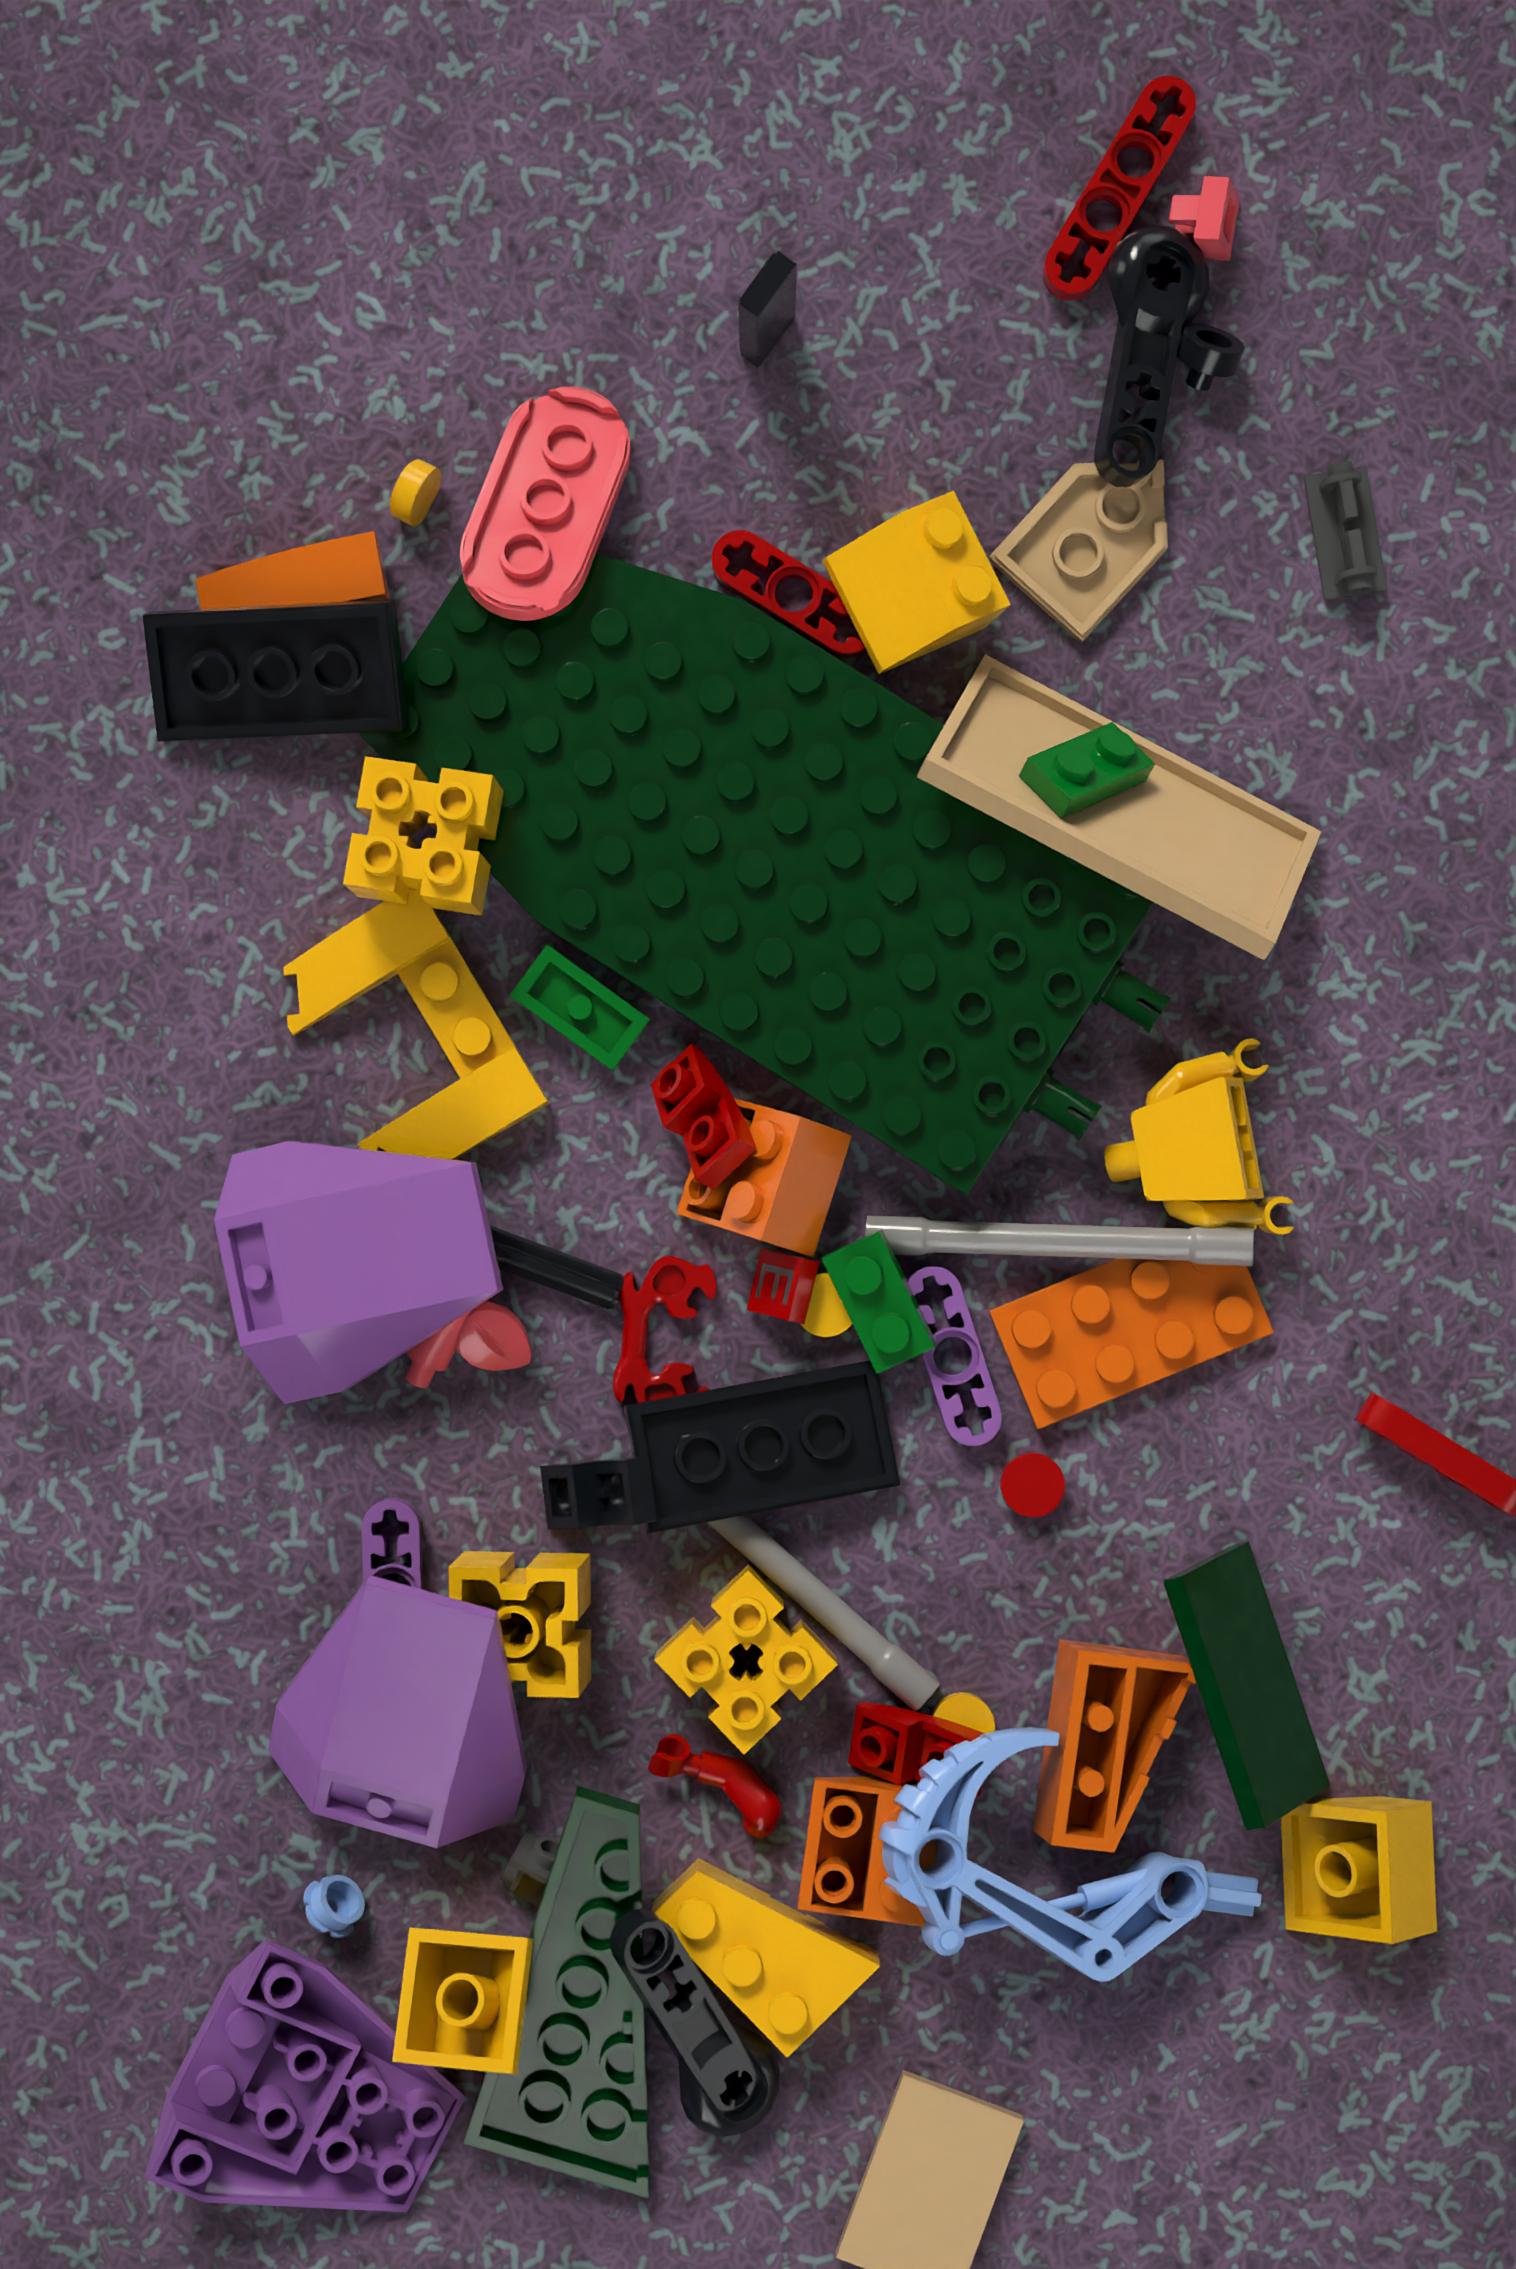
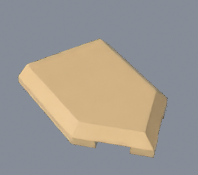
[989,460,1168,643]

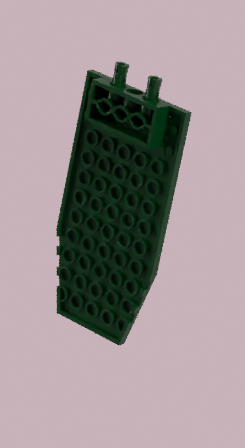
[359,553,1171,1196]

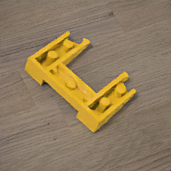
[283,889,550,1160]

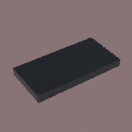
[142,599,408,742]
[624,1360,900,1534]

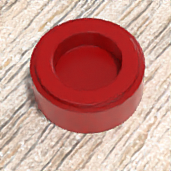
[1000,1452,1065,1517]

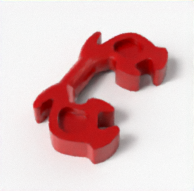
[612,1256,717,1403]

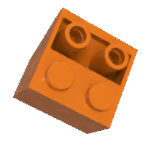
[676,1098,852,1257]
[797,1776,937,1926]

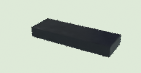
[738,251,797,368]

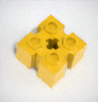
[343,756,504,916]
[449,1551,592,1698]
[654,1564,838,1755]

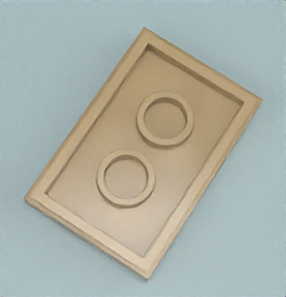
[835,2070,1024,2269]

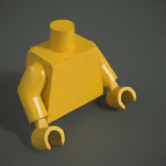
[1104,1038,1294,1235]

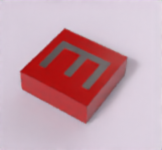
[747,1248,819,1324]

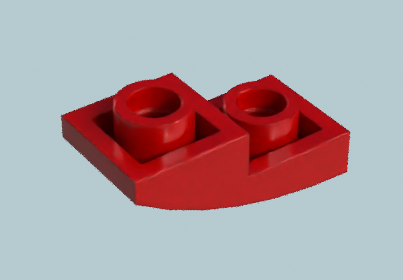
[650,1044,757,1190]
[848,1701,985,1798]

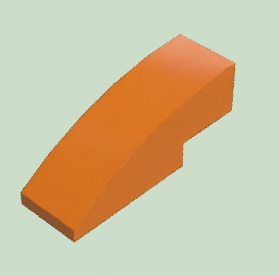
[195,531,390,609]

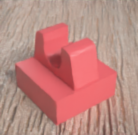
[1168,176,1240,261]

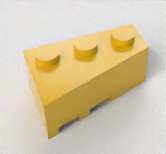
[651,1858,881,2058]

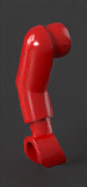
[648,1734,782,1838]

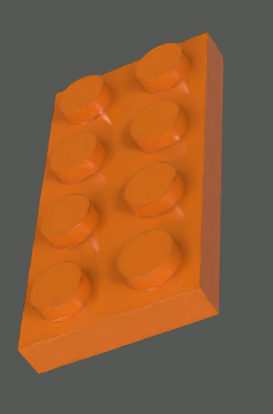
[988,1227,1274,1429]

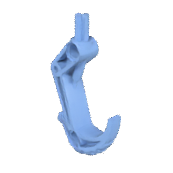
[878,1727,1262,1982]

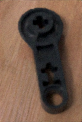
[1094,224,1210,488]
[610,1909,780,2137]

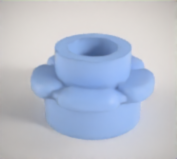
[303,1875,365,1938]

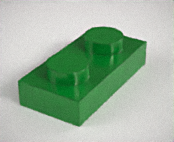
[1019,722,1155,818]
[509,944,651,1072]
[821,1229,937,1374]

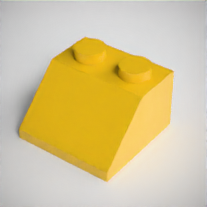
[822,490,1011,674]
[1281,1796,1437,1944]
[392,1927,533,2075]

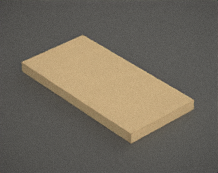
[917,654,1322,960]

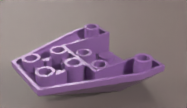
[214,1141,503,1404]
[268,1575,528,1848]
[145,1939,466,2212]

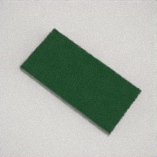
[1163,1541,1331,1831]

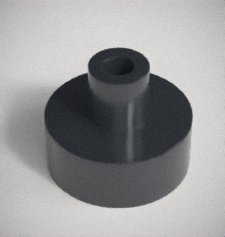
[1177,324,1245,391]

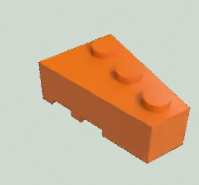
[1032,1639,1196,1853]

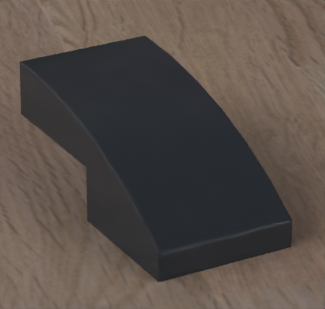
[540,1456,657,1530]

